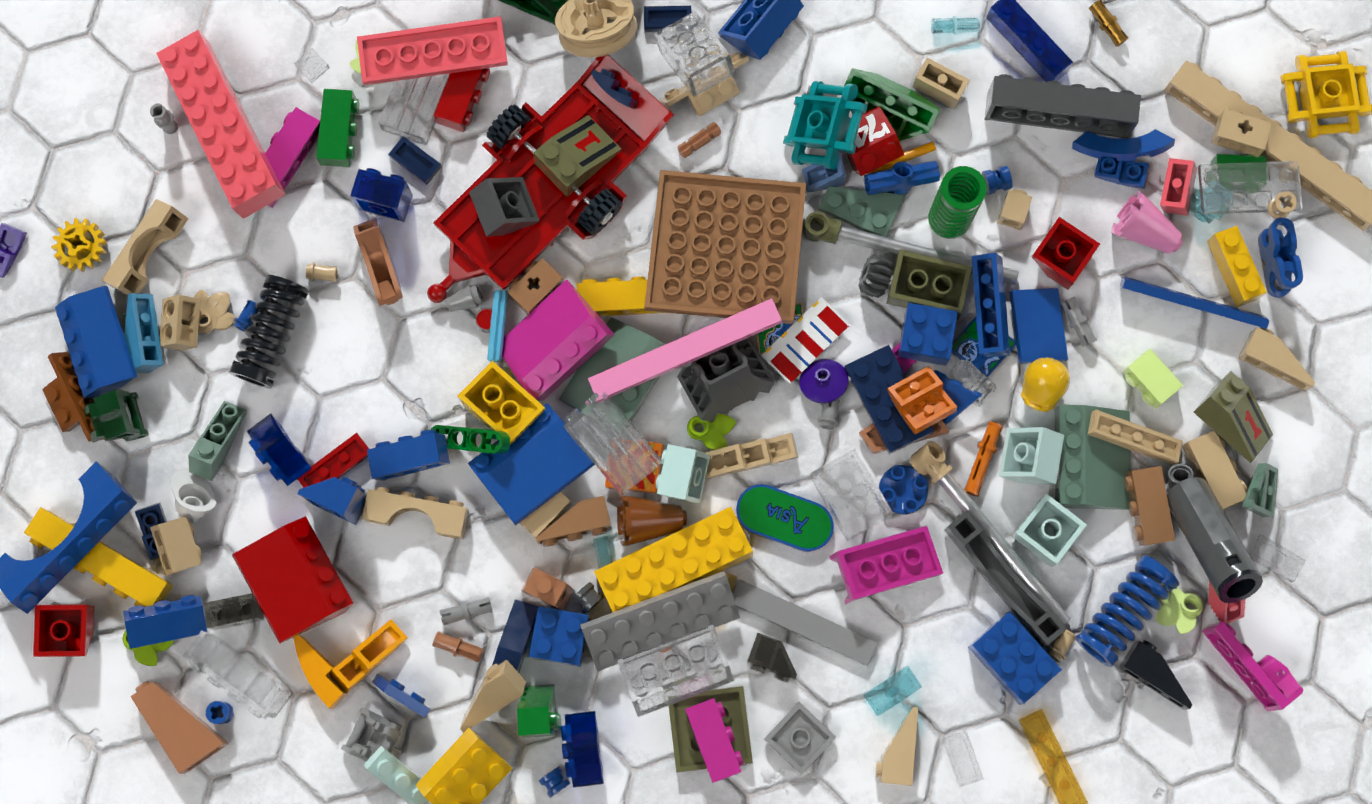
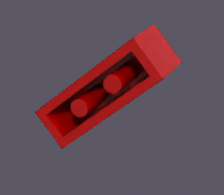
[433,68,490,132]

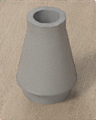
[445,285,484,312]

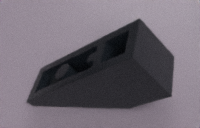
[1119,640,1193,710]

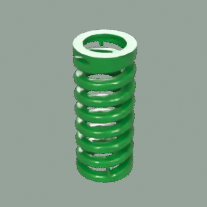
[928,166,987,239]

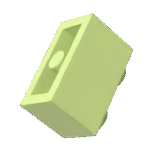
[1123,349,1183,409]

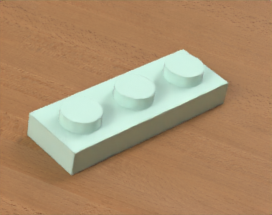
[364,746,427,804]

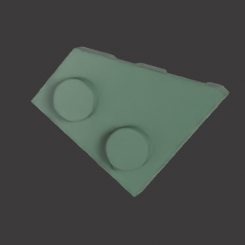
[1242,463,1278,518]

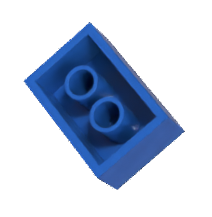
[968,611,1062,705]

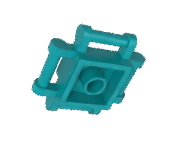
[783,81,867,169]

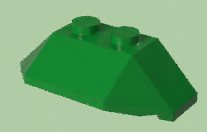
[844,68,940,141]

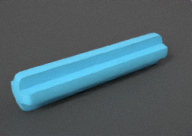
[487,290,508,362]

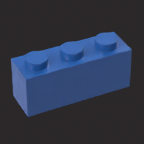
[367,430,450,481]
[123,595,208,649]

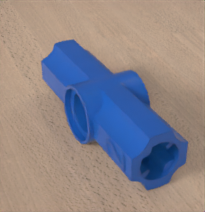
[864,161,940,195]

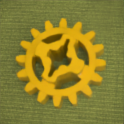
[51,218,108,272]

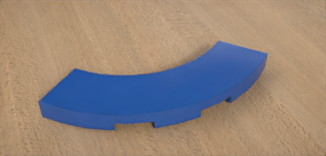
[1072,129,1175,161]

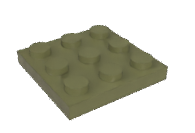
[667,686,753,773]

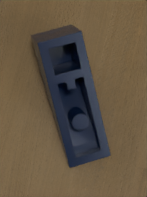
[492,599,538,673]

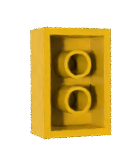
[416,728,513,804]

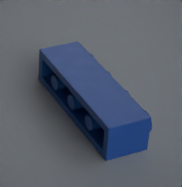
[972,253,1010,358]

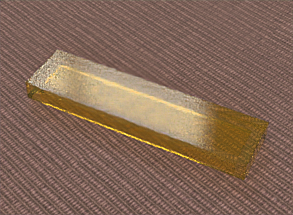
[1018,709,1088,804]

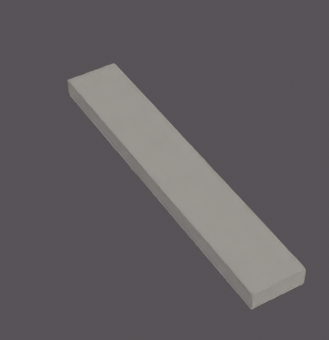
[733,579,878,666]

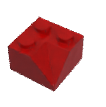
[1032,217,1100,290]
[33,605,95,657]

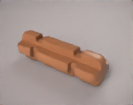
[677,122,721,158]

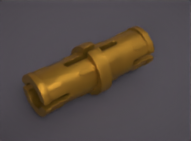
[1088,0,1129,47]

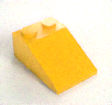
[457,361,546,445]

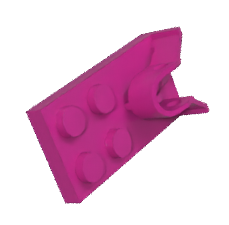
[829,526,943,605]
[1202,621,1303,711]

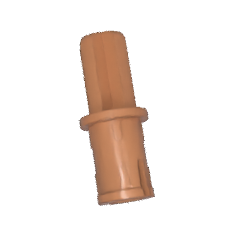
[432,631,484,662]

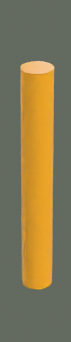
[867,141,936,174]

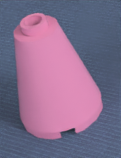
[1111,191,1183,254]

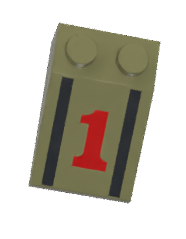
[534,115,622,197]
[1193,371,1273,463]

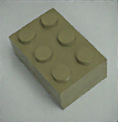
[886,250,972,320]

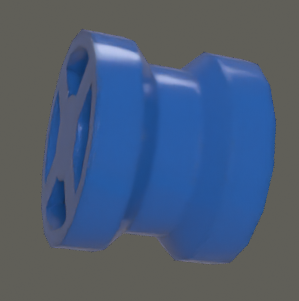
[539,766,571,798]

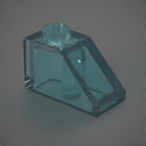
[863,665,922,716]

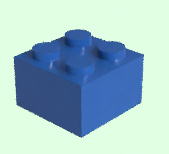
[898,303,958,366]
[529,606,590,667]

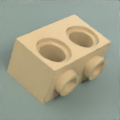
[160,295,201,351]

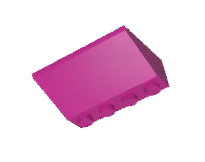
[502,279,615,401]

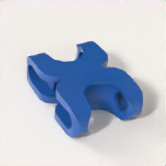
[1258,217,1303,298]

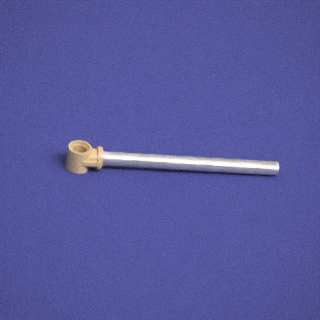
[910,441,1071,625]

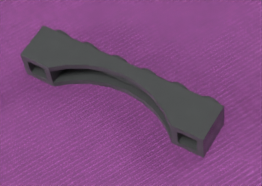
[944,511,1067,647]

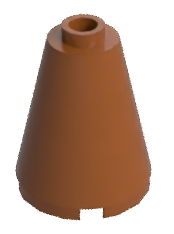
[617,495,687,546]

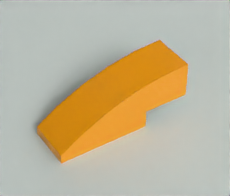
[331,619,408,694]
[293,634,348,709]

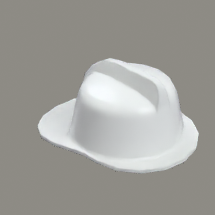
[170,469,216,524]

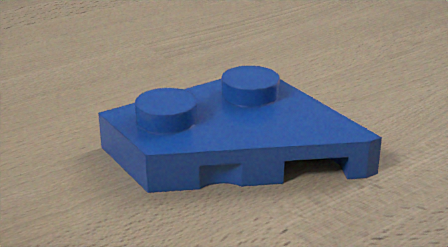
[372,673,430,718]

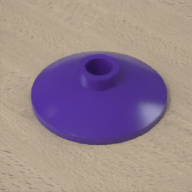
[799,359,849,403]

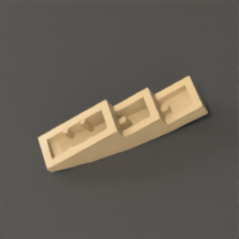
[705,433,799,479]

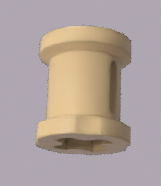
[1268,191,1297,219]

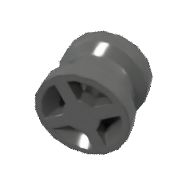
[572,582,604,614]

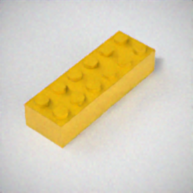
[594,506,753,612]

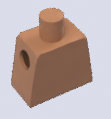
[521,568,575,611]

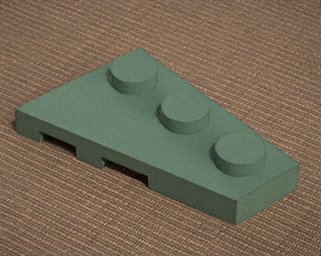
[818,186,905,237]

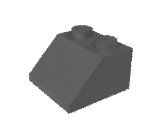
[469,177,540,237]

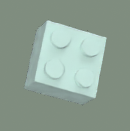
[999,427,1064,484]
[656,444,710,504]
[1011,493,1087,567]

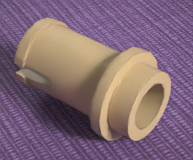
[306,262,338,282]
[1048,630,1076,663]

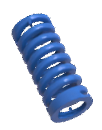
[1075,555,1179,667]

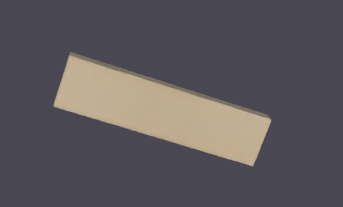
[1087,410,1183,465]

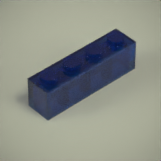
[986,0,1073,83]

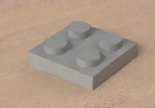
[764,702,836,775]

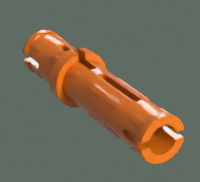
[964,421,1003,497]

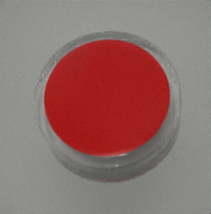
[474,307,492,333]

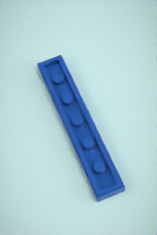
[1120,276,1269,329]

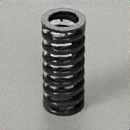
[229,275,309,389]

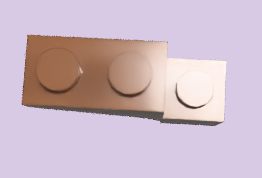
[353,218,403,306]

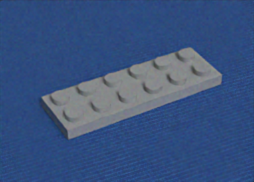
[580,571,740,672]

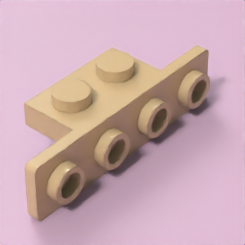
[660,53,750,116]

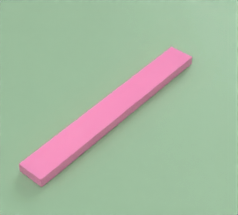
[588,298,783,403]

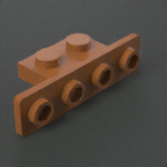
[42,352,105,442]

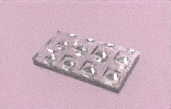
[1198,161,1303,214]

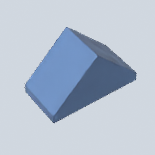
[802,152,846,192]

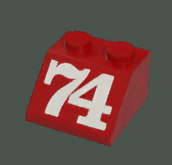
[842,106,905,176]

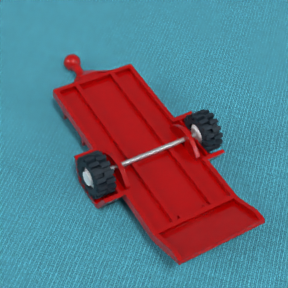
[427,55,674,303]

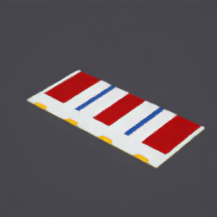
[761,297,850,384]

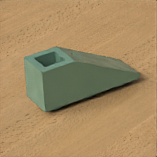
[188,401,247,481]

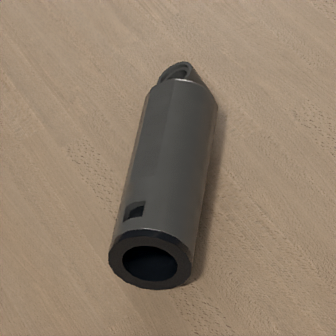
[1167,464,1263,603]

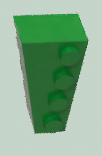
[517,684,562,738]

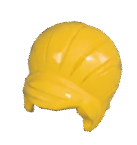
[1021,357,1070,412]

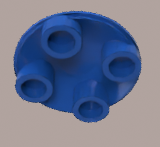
[878,465,928,515]

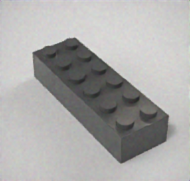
[984,74,1141,138]

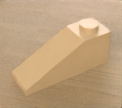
[1238,327,1315,391]
[460,660,526,733]
[875,707,918,786]

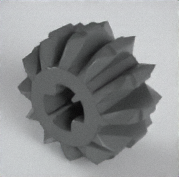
[858,254,894,298]

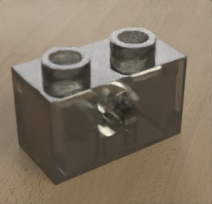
[203,593,264,630]

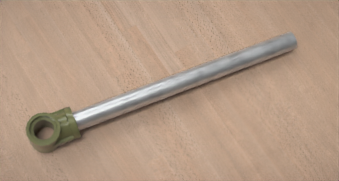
[803,212,1019,285]

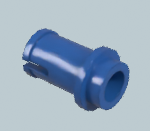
[234,300,258,332]

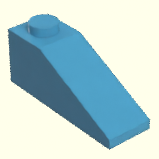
[124,293,163,373]

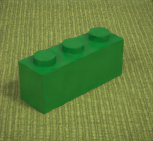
[316,89,360,167]

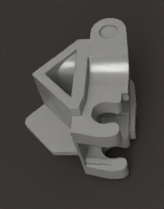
[341,707,403,762]

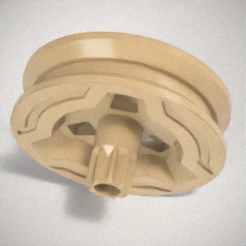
[555,0,637,57]

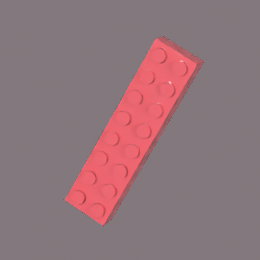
[156,30,286,219]

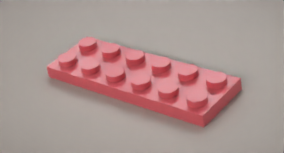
[357,16,508,86]

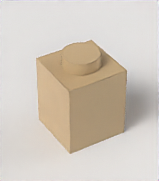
[997,189,1032,230]

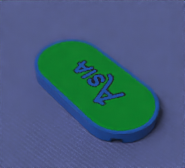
[736,484,834,552]

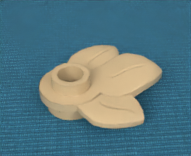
[194,290,236,334]

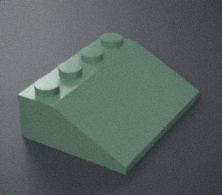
[559,317,665,438]
[1055,404,1131,510]

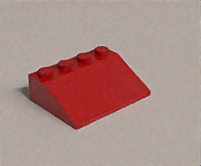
[232,516,354,644]

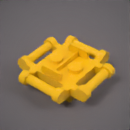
[1280,51,1372,138]

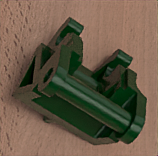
[83,390,149,443]

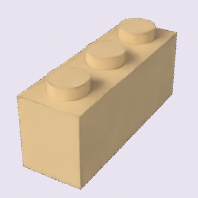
[1182,431,1248,510]

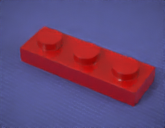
[296,433,369,488]

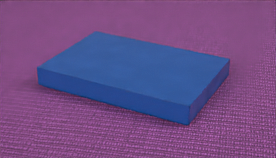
[1009,288,1068,364]

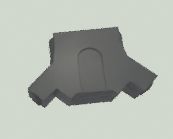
[677,339,775,422]

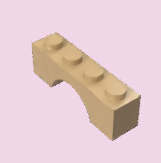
[102,199,189,296]
[361,486,469,540]

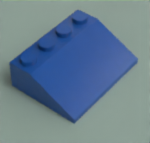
[468,403,596,526]

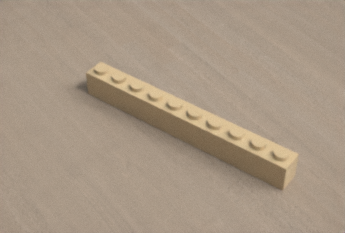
[1165,60,1372,231]

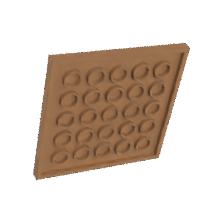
[644,170,806,324]

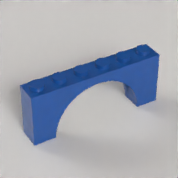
[0,461,137,614]

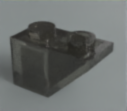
[747,633,797,683]

